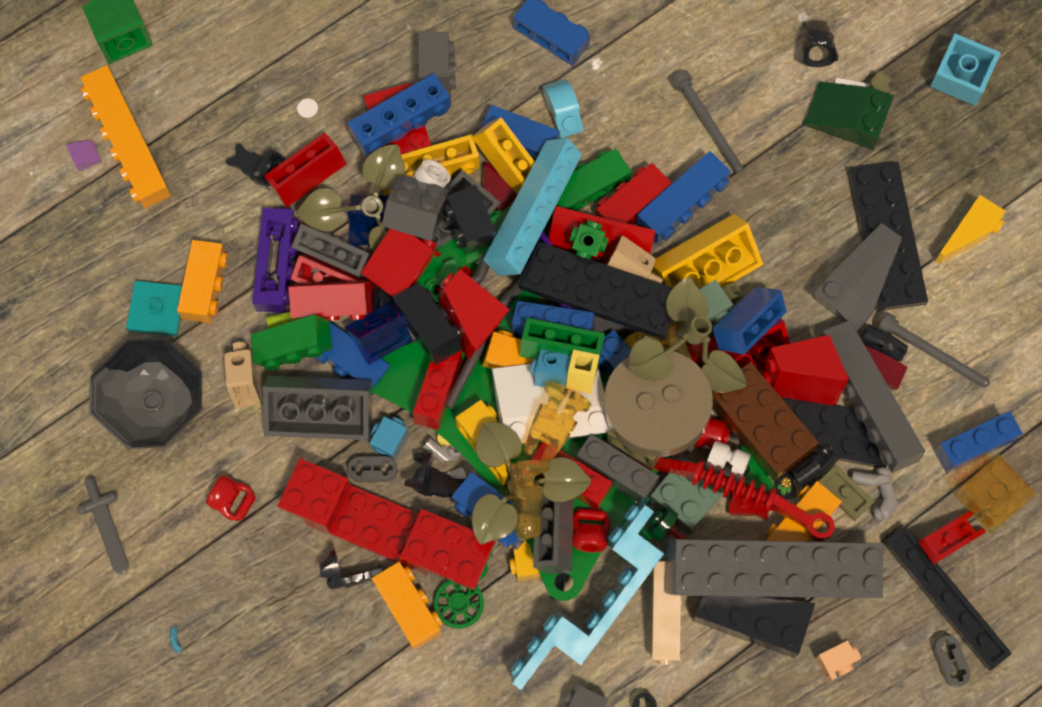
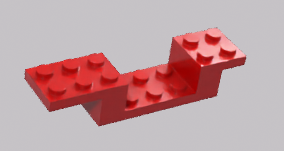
[277,458,496,591]

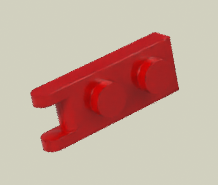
[918,510,986,565]

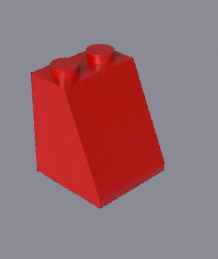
[438,269,509,360]
[760,335,849,405]

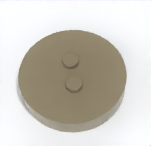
[604,349,713,457]

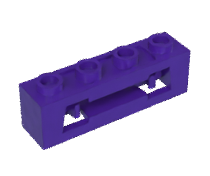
[252,208,300,313]

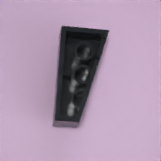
[693,596,816,659]

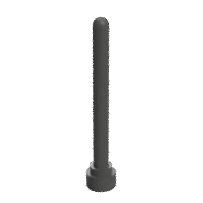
[671,70,743,173]
[877,312,990,388]

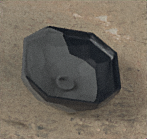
[89,338,203,449]

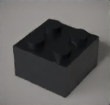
[443,185,496,255]

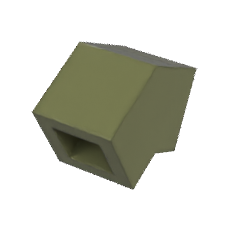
[868,71,892,93]
[722,282,744,305]

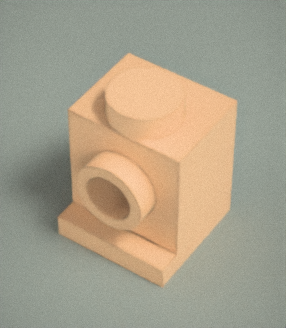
[815,640,861,683]

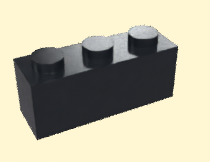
[392,283,462,365]

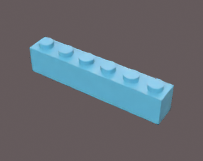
[483,138,582,276]

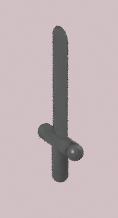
[77,477,129,574]

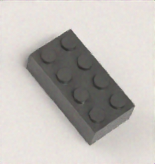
[263,376,372,440]

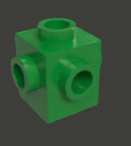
[570,220,609,259]

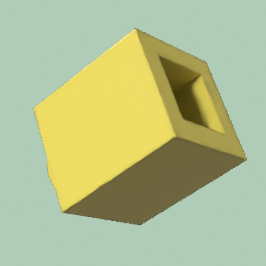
[566,350,599,394]

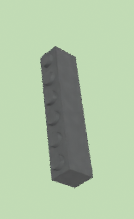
[820,320,925,473]

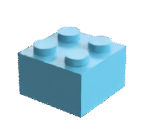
[930,34,1001,106]

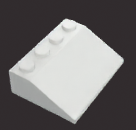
[492,364,610,445]

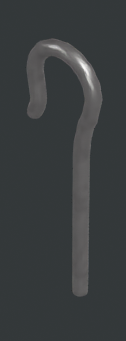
[446,247,529,409]

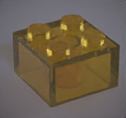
[954,454,1036,534]

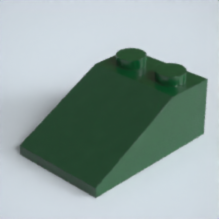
[803,82,894,150]

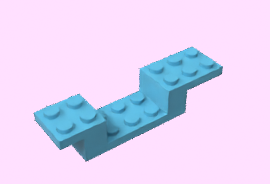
[510,503,664,690]

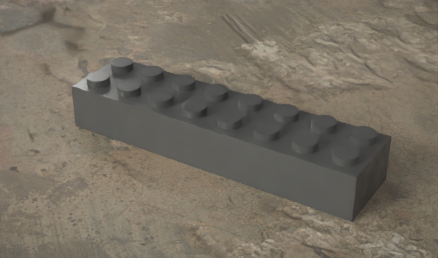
[665,538,883,598]

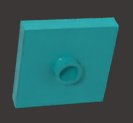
[126,281,182,337]

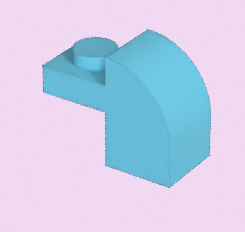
[542,79,584,138]

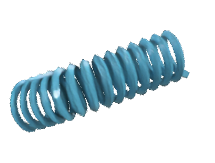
[170,626,182,654]

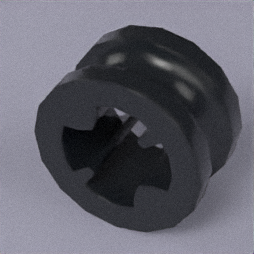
[632,693,657,707]

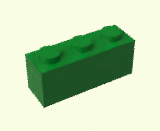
[251,315,332,370]
[520,318,605,371]

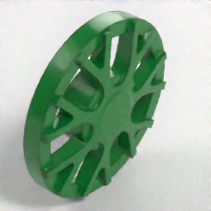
[434,580,484,629]

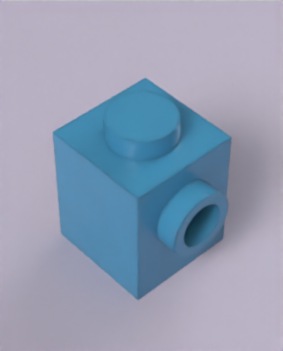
[531,349,572,392]
[369,416,409,461]

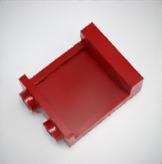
[361,229,442,297]

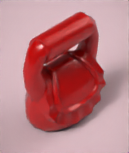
[205,475,256,521]
[572,509,611,553]

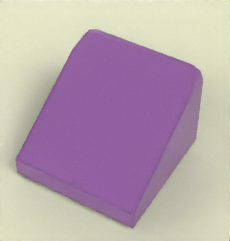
[66,140,102,171]

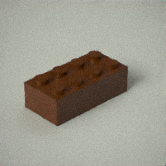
[712,362,819,481]

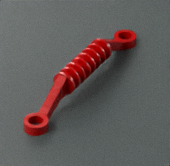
[632,457,835,541]

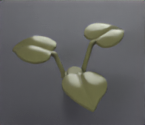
[297,145,405,252]
[628,277,747,393]
[472,422,591,544]

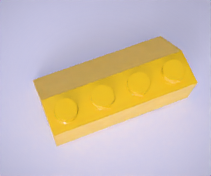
[652,214,764,289]

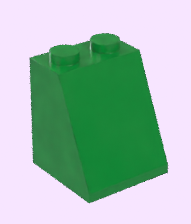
[81,0,154,65]

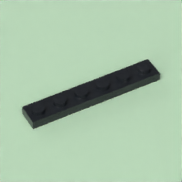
[884,526,1012,671]

